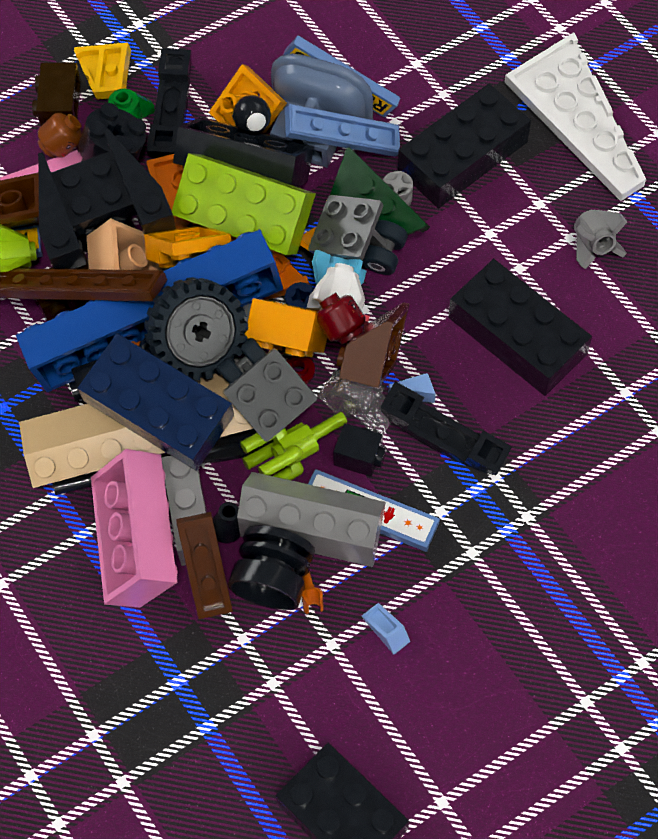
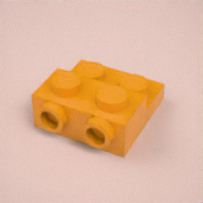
[144,225,231,268]

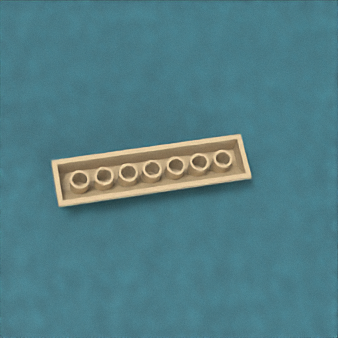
[19,373,253,488]

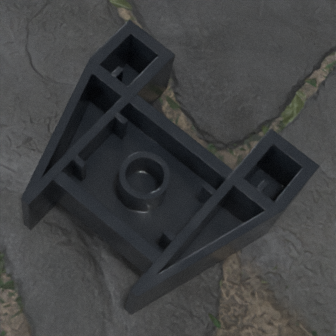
[38,129,176,269]

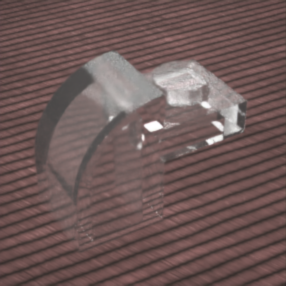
[317,370,392,435]

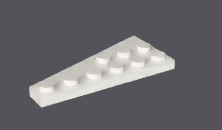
[505,33,646,201]

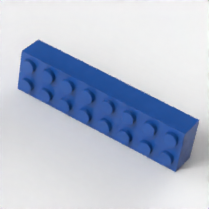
[16,229,283,392]

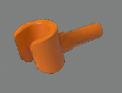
[302,571,324,614]

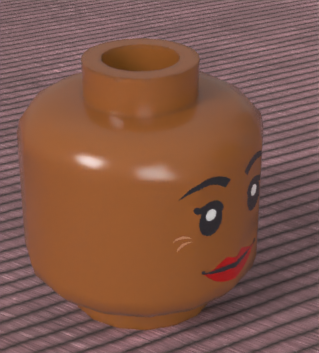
[38,113,82,158]

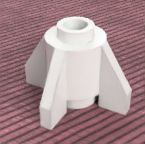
[307,263,365,311]

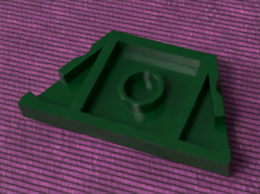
[330,147,430,235]

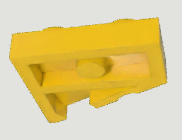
[74,42,131,99]

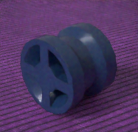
[285,282,314,310]

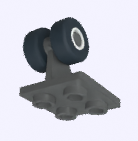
[308,195,408,275]
[217,338,317,442]

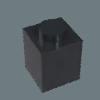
[333,423,387,477]

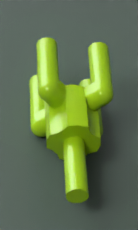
[240,412,347,480]

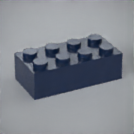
[77,333,234,471]

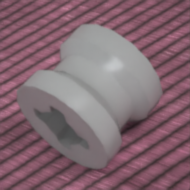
[383,171,413,205]

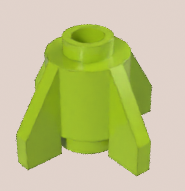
[0,224,37,272]

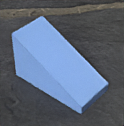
[388,373,436,403]
[362,603,411,655]

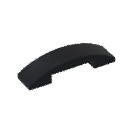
[146,48,191,155]
[379,381,512,476]

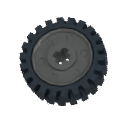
[144,277,248,380]

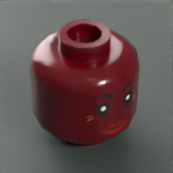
[317,292,366,344]

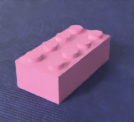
[91,449,178,608]

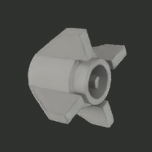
[574,210,627,269]

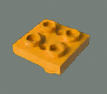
[208,64,287,133]

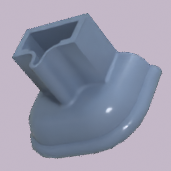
[270,53,373,168]

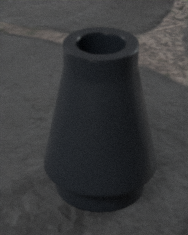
[213,502,241,543]

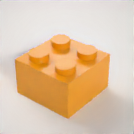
[245,298,327,357]

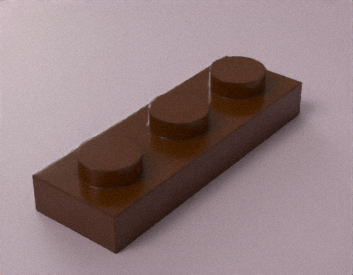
[176,512,233,619]

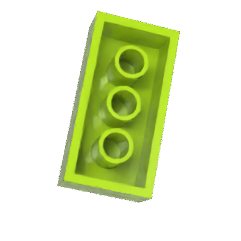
[172,153,316,255]

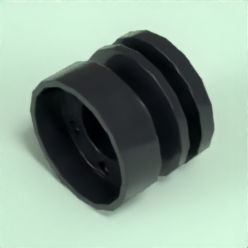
[228,525,315,611]

